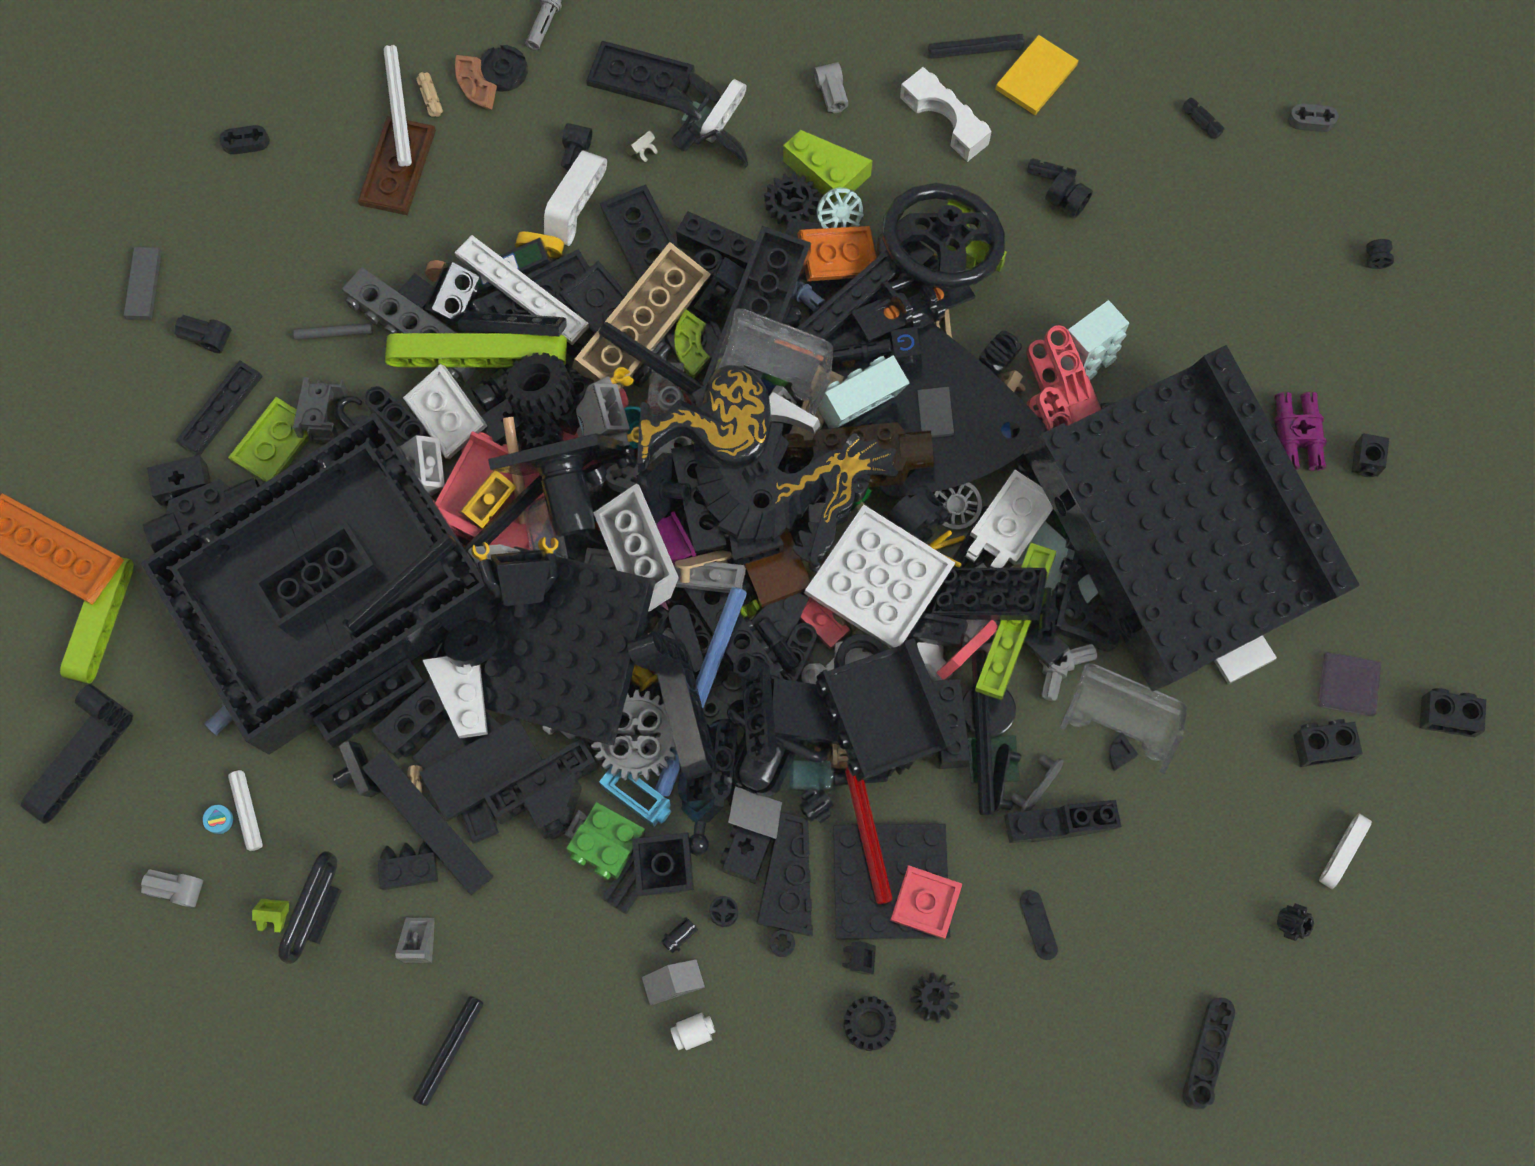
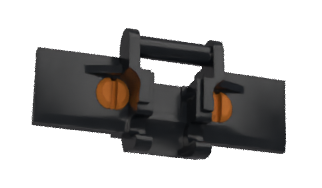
[851,275,975,342]

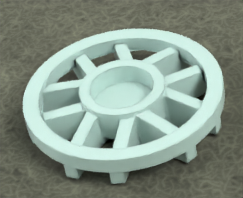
[817,187,864,228]

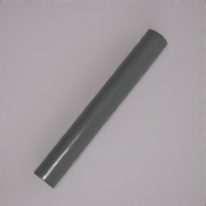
[293,323,373,340]

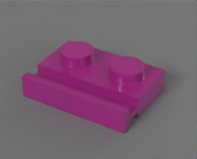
[656,512,697,566]

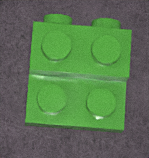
[566,802,645,880]

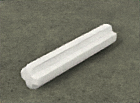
[228,770,263,851]

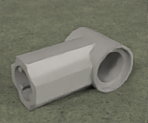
[814,62,848,114]
[141,869,204,908]

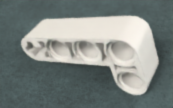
[544,150,607,246]

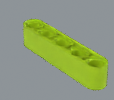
[60,557,134,684]

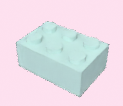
[1061,300,1129,380]
[815,355,909,429]

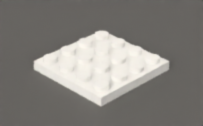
[804,504,955,649]

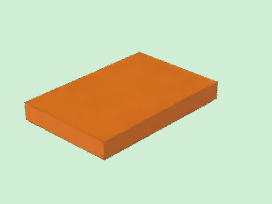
[797,226,877,281]

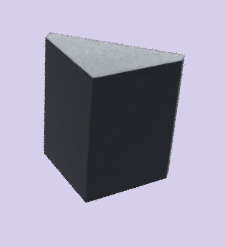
[632,832,694,896]

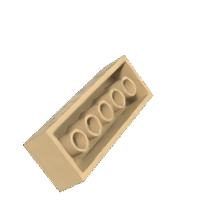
[572,242,711,392]

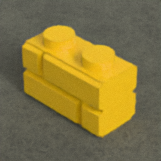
[459,471,516,529]

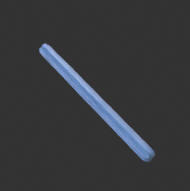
[655,587,747,796]

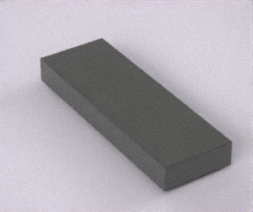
[124,247,162,320]

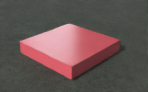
[890,865,962,940]

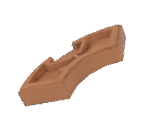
[455,55,497,110]

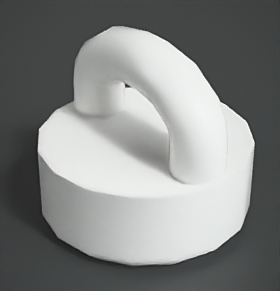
[802,663,826,684]

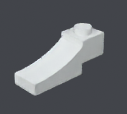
[769,392,820,434]

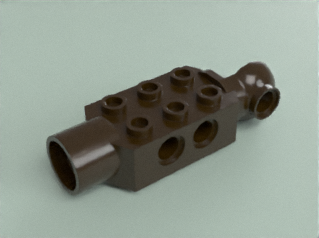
[780,422,934,487]

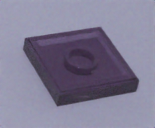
[1318,652,1381,717]

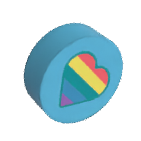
[203,805,233,834]

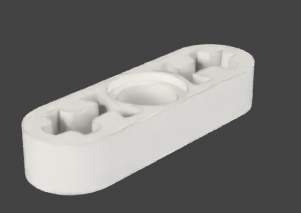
[700,79,747,143]
[1319,813,1372,889]

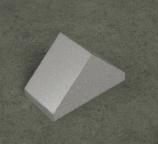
[395,917,435,963]
[642,960,705,1006]

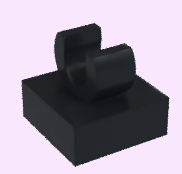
[842,942,876,975]

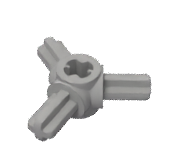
[1039,644,1097,701]

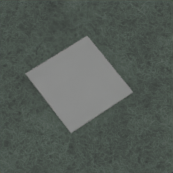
[728,786,782,839]

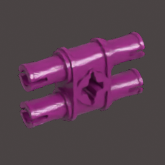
[1274,392,1327,471]

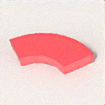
[937,620,998,680]

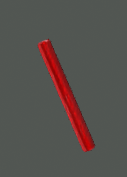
[845,768,892,904]

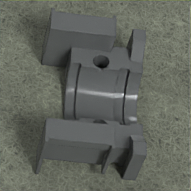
[293,377,348,442]

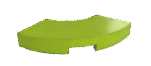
[674,310,710,379]

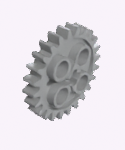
[591,690,676,782]

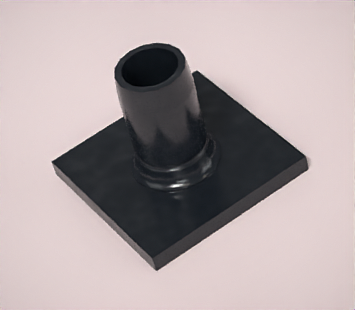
[488,433,625,537]

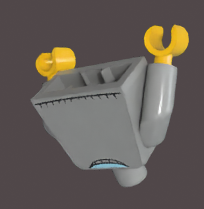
[576,367,639,446]

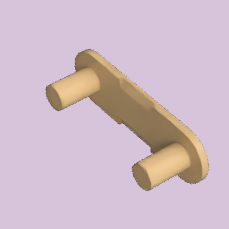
[675,551,732,583]

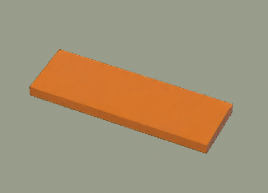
[0,493,124,605]

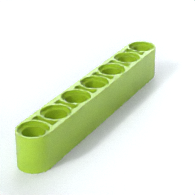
[385,333,567,368]

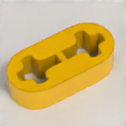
[515,231,564,258]

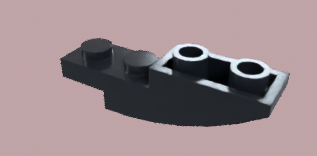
[1004,800,1122,843]

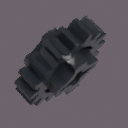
[764,173,819,225]

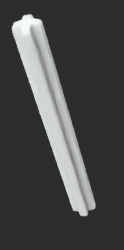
[384,45,412,167]

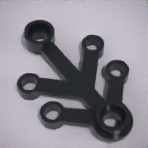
[582,445,635,487]

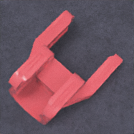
[1026,325,1101,431]

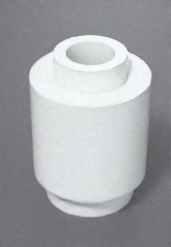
[670,1012,716,1050]

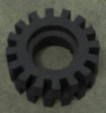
[843,996,896,1051]

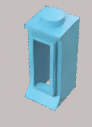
[599,766,671,827]

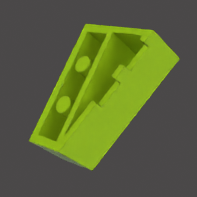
[783,130,873,203]

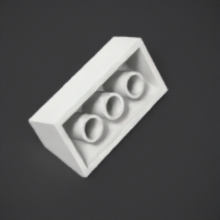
[593,484,679,611]

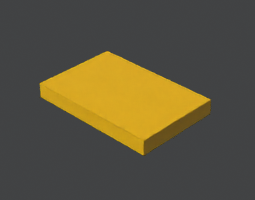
[995,35,1079,115]

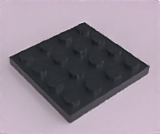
[833,824,951,940]

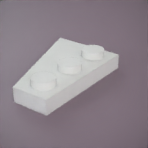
[423,656,488,738]

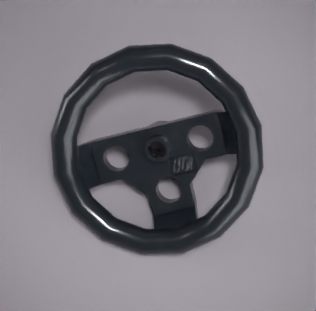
[882,183,1005,289]

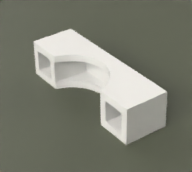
[900,67,992,162]

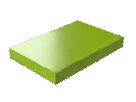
[228,397,310,482]

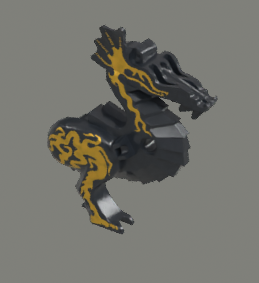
[637,365,898,572]

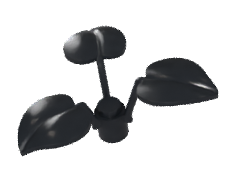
[664,72,748,168]

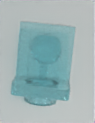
[790,761,834,791]

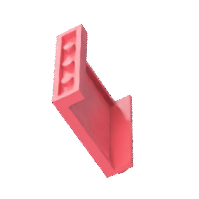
[435,431,549,550]

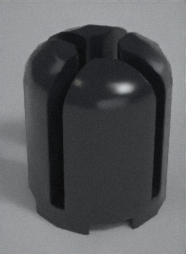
[732,717,800,797]

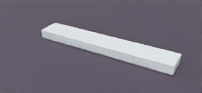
[455,235,589,345]

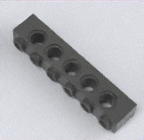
[342,267,478,383]

